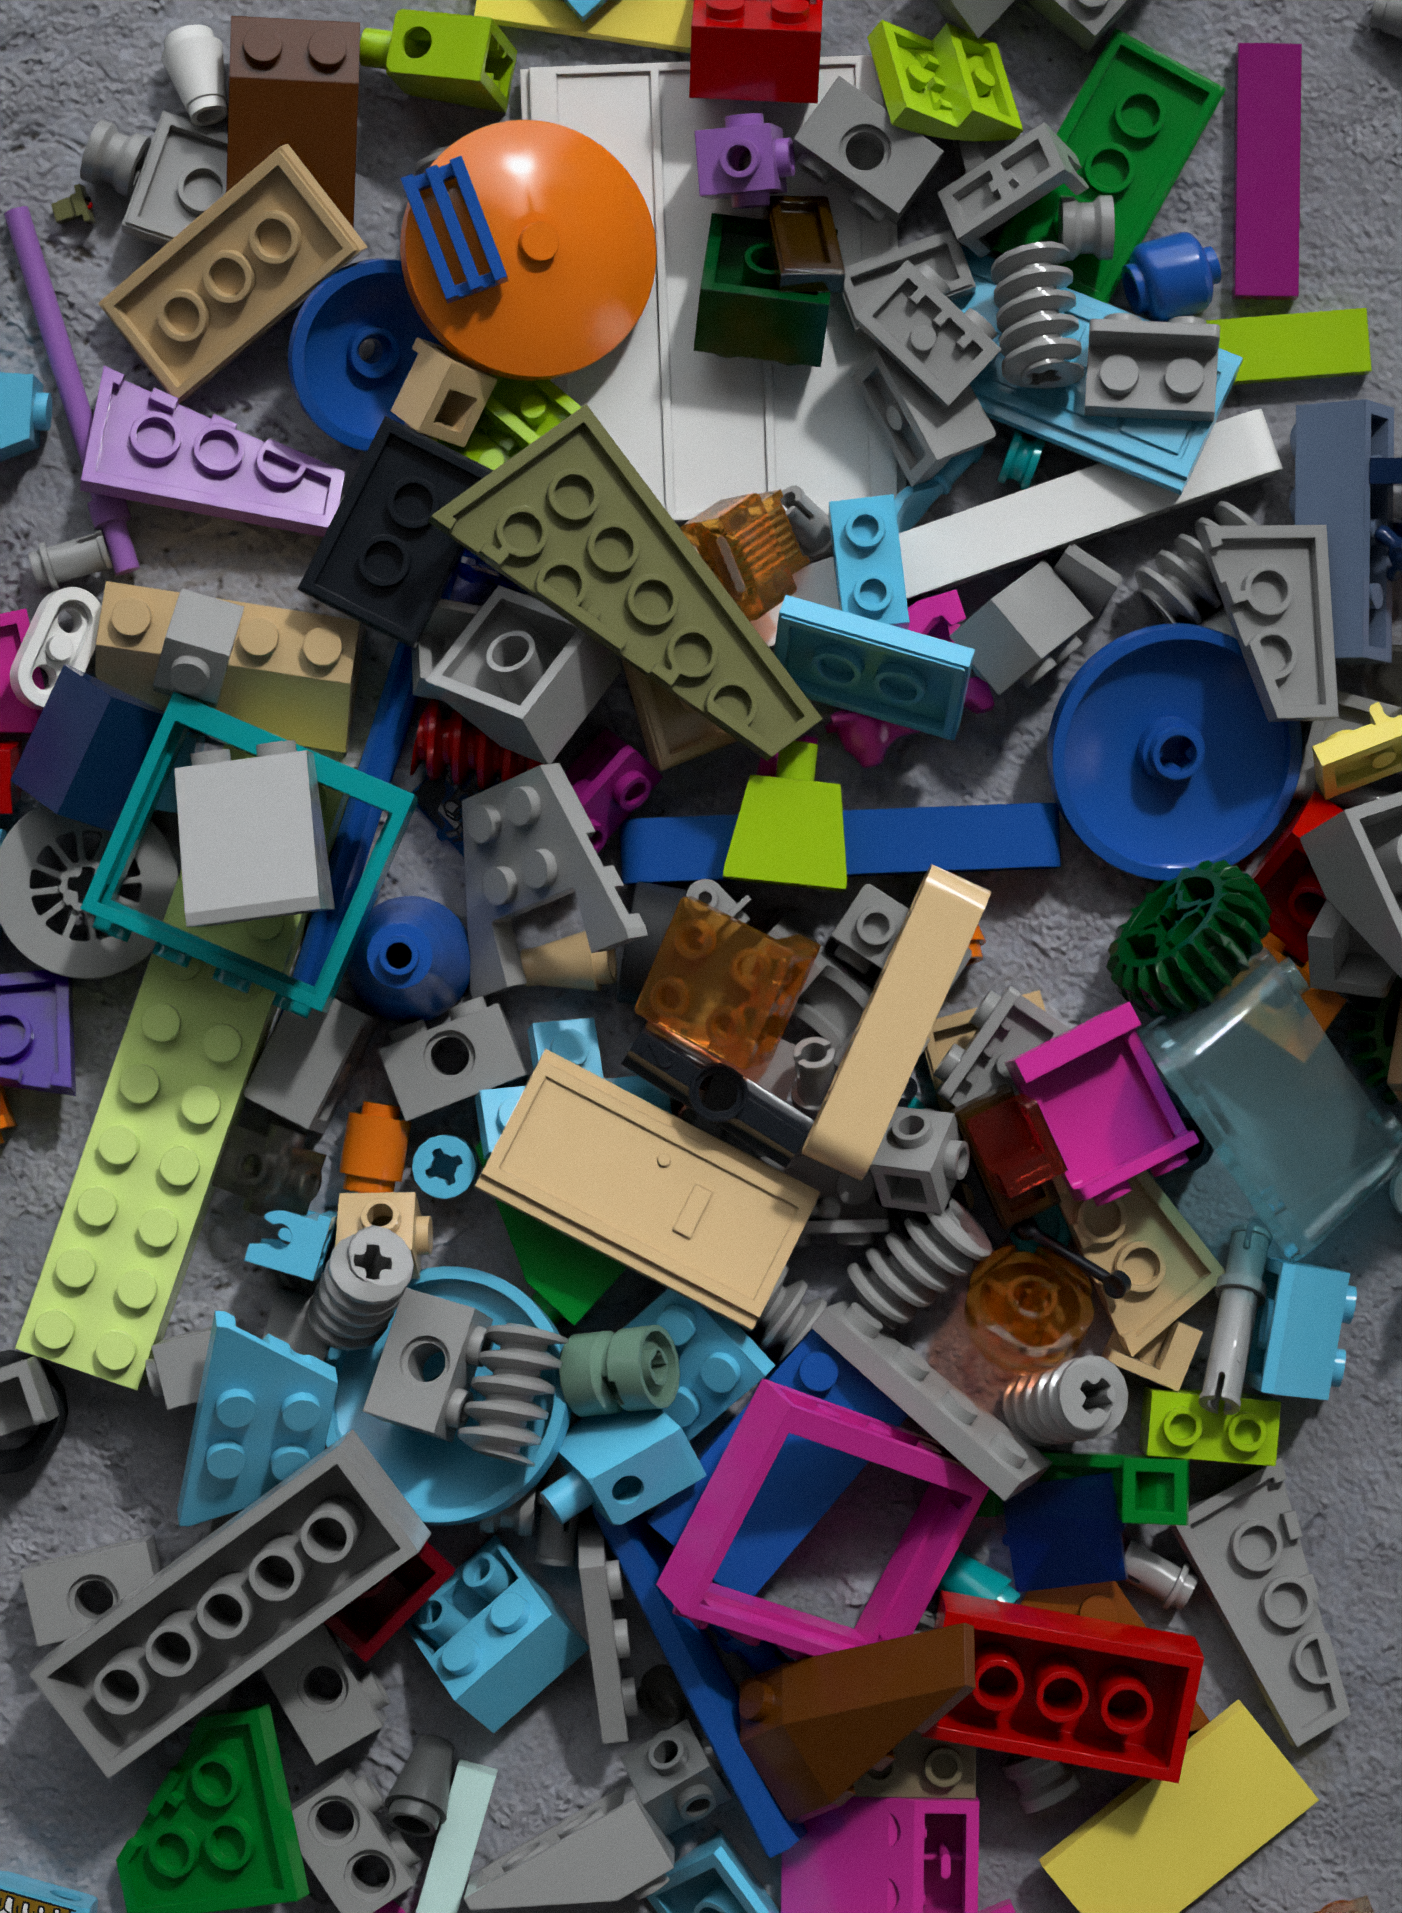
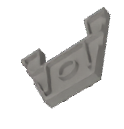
[462,763,648,999]

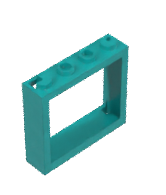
[80,692,419,1019]

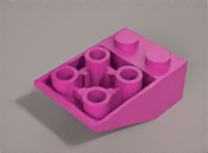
[781,1793,980,1913]

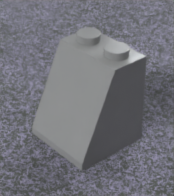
[174,740,335,927]

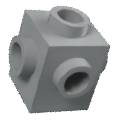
[870,1106,970,1214]

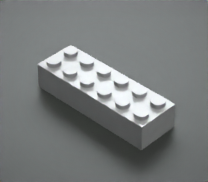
[29,1429,432,1779]

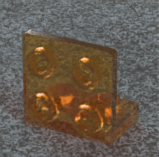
[635,896,821,1070]

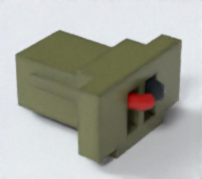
[51,183,96,225]

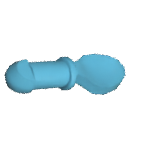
[894,445,984,533]

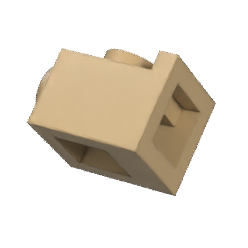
[391,337,498,447]

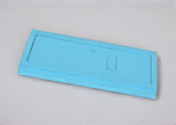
[952,246,1243,495]

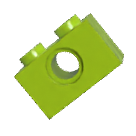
[1139,1385,1281,1466]

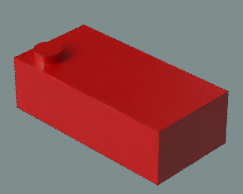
[921,1590,1204,1784]

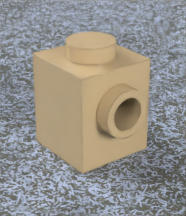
[335,1192,433,1279]

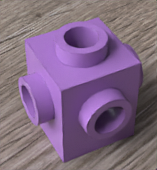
[695,113,795,209]

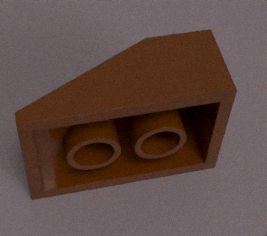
[226,16,360,228]

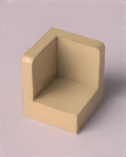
[1101,1320,1203,1392]

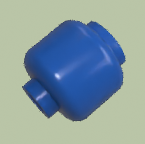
[1121,232,1221,322]

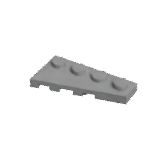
[811,1300,1053,1501]
[1169,1457,1351,1747]

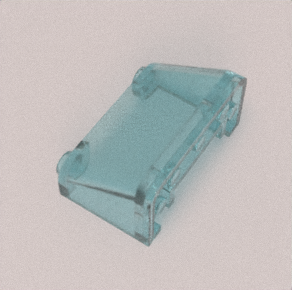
[1137,947,1402,1264]

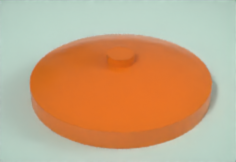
[400,120,656,381]

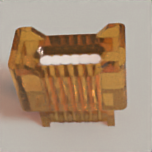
[680,489,810,621]

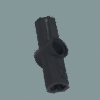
[621,1017,814,1169]

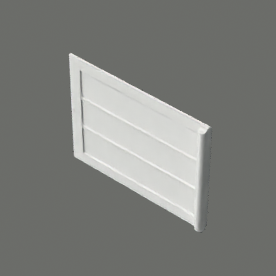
[520,55,906,522]

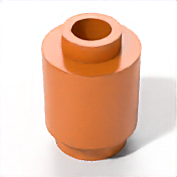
[339,1101,411,1193]

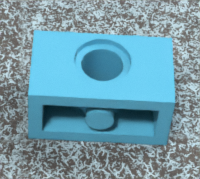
[828,494,909,630]

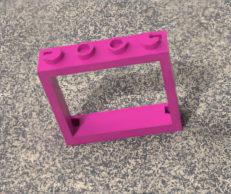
[656,1378,989,1660]

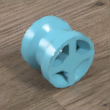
[412,1134,479,1199]

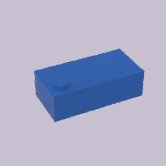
[647,1328,908,1596]

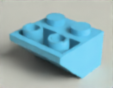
[404,1534,589,1733]

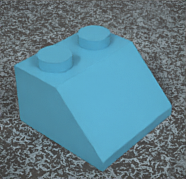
[1244,1257,1357,1400]

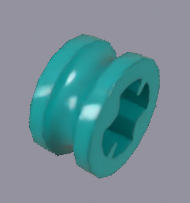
[997,429,1045,490]

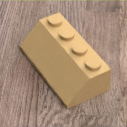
[95,581,367,753]

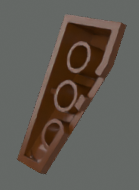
[739,1623,976,1824]

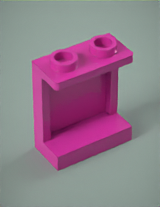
[1004,1001,1199,1207]

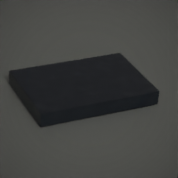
[297,416,494,650]

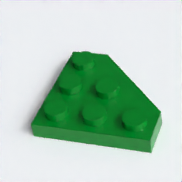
[116,1703,310,1913]

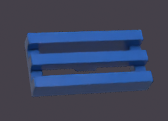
[400,155,508,304]

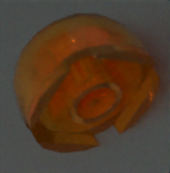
[964,1245,1095,1376]

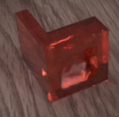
[966,1093,1068,1199]

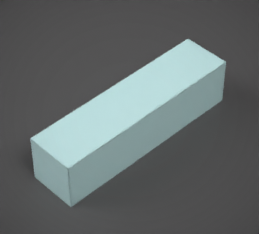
[416,1759,498,1913]

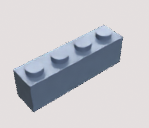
[1289,399,1394,665]

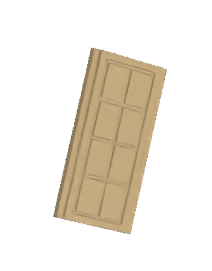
[474,1049,820,1331]

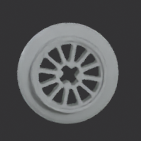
[0,804,179,979]

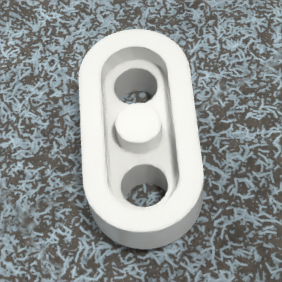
[10,587,102,710]

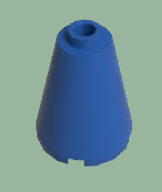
[347,896,470,1023]

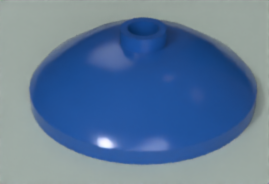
[288,258,445,451]

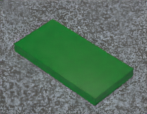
[991,28,1226,304]

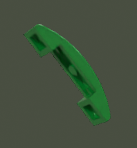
[975,1450,1189,1526]

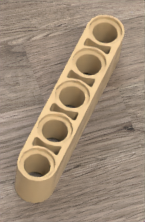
[801,864,991,1181]

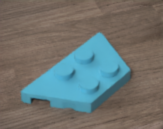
[177,1311,338,1527]

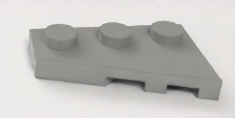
[1196,525,1339,722]
[578,1512,639,1744]

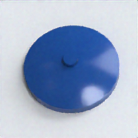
[1047,623,1303,881]

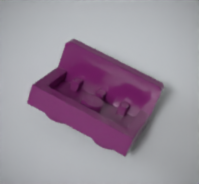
[565,727,663,853]

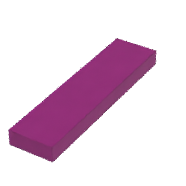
[1232,43,1302,300]

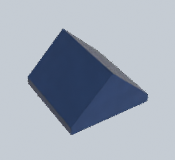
[10,664,165,832]

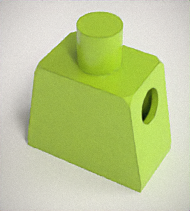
[359,9,518,113]
[723,741,847,892]

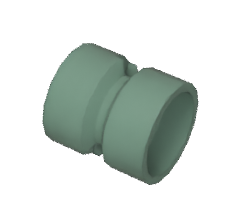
[559,1325,680,1417]

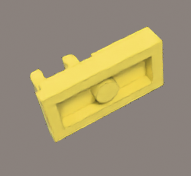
[1312,702,1402,800]

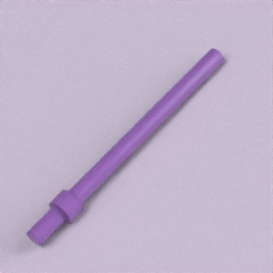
[4,206,140,576]

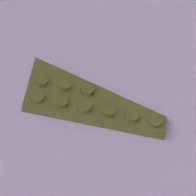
[428,404,822,761]

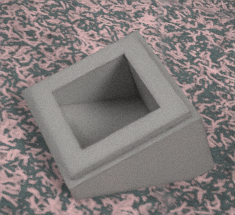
[1053,544,1123,623]

